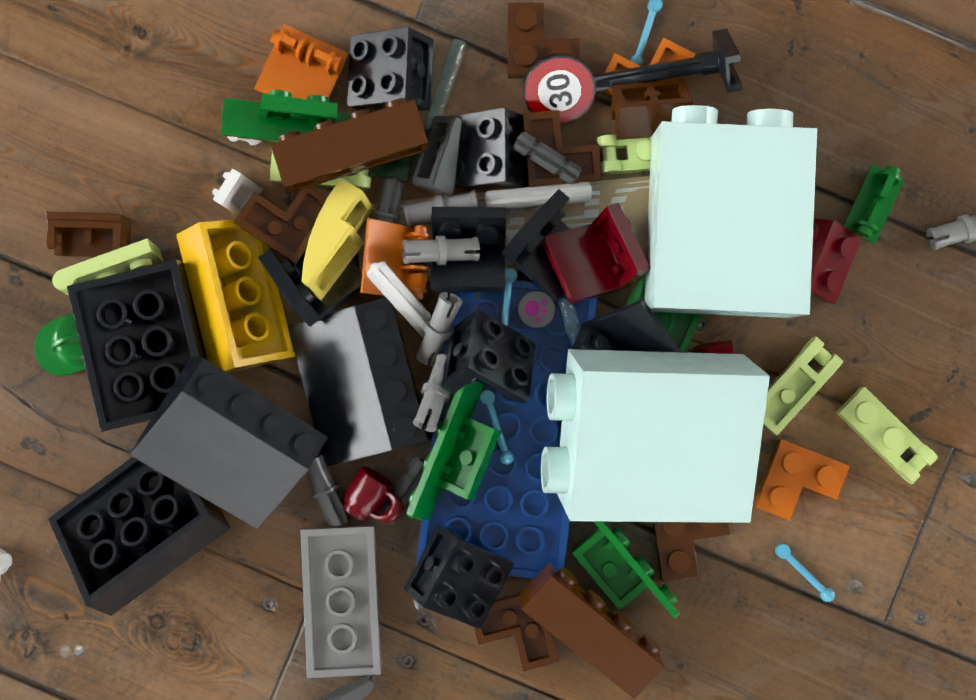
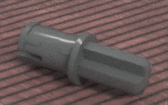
[371,178,404,224]
[306,454,349,527]

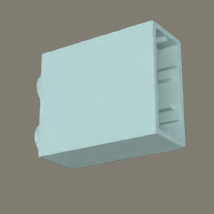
[644,105,817,318]
[541,349,770,523]

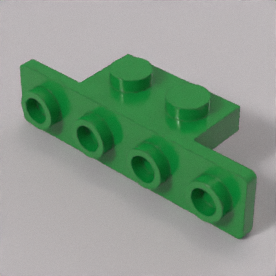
[221,90,351,142]
[407,380,501,521]
[571,521,680,619]

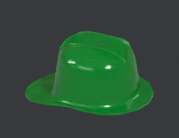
[34,312,86,376]

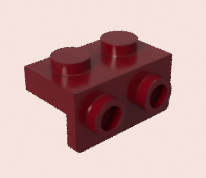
[811,218,862,304]

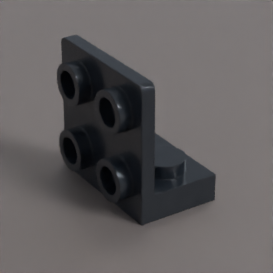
[347,27,434,111]
[444,108,528,189]
[502,189,570,301]
[430,207,506,292]
[258,249,362,327]
[571,300,682,353]
[441,309,535,404]
[404,523,514,628]

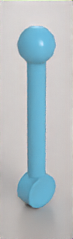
[630,0,663,66]
[501,268,517,326]
[480,390,514,465]
[775,543,835,602]

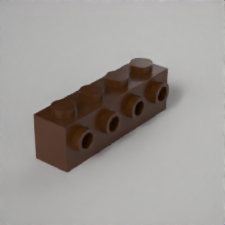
[270,98,430,193]
[520,562,665,699]

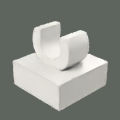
[212,169,263,216]

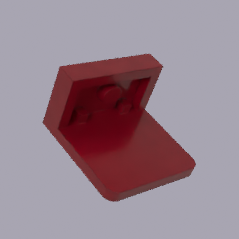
[542,203,650,303]

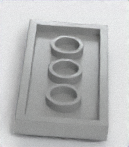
[300,525,382,678]

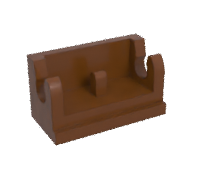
[611,79,693,140]
[46,211,131,257]

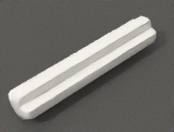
[485,182,592,210]
[367,262,432,337]

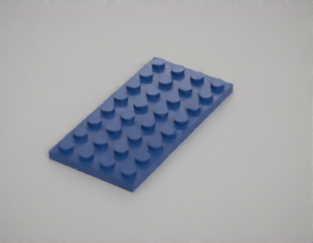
[416,280,597,579]

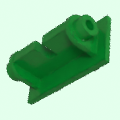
[843,164,905,244]

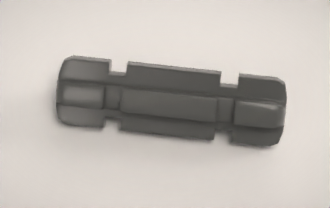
[513,132,582,184]
[378,456,425,524]

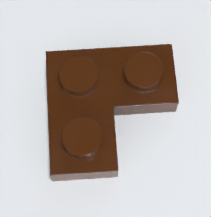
[507,3,580,78]
[522,110,602,187]
[233,187,327,265]
[652,522,730,582]
[474,593,559,671]

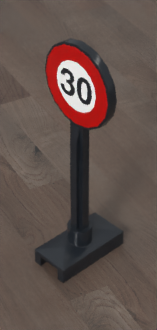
[523,28,742,124]

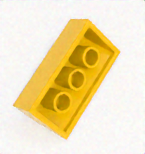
[176,219,295,373]

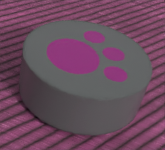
[518,291,555,329]

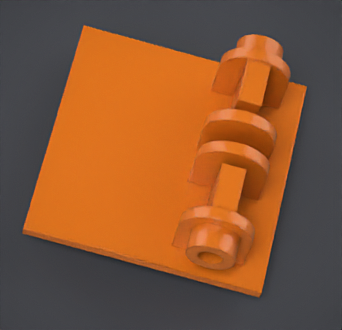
[254,24,349,99]
[360,218,432,302]

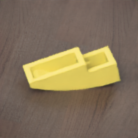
[302,179,375,301]

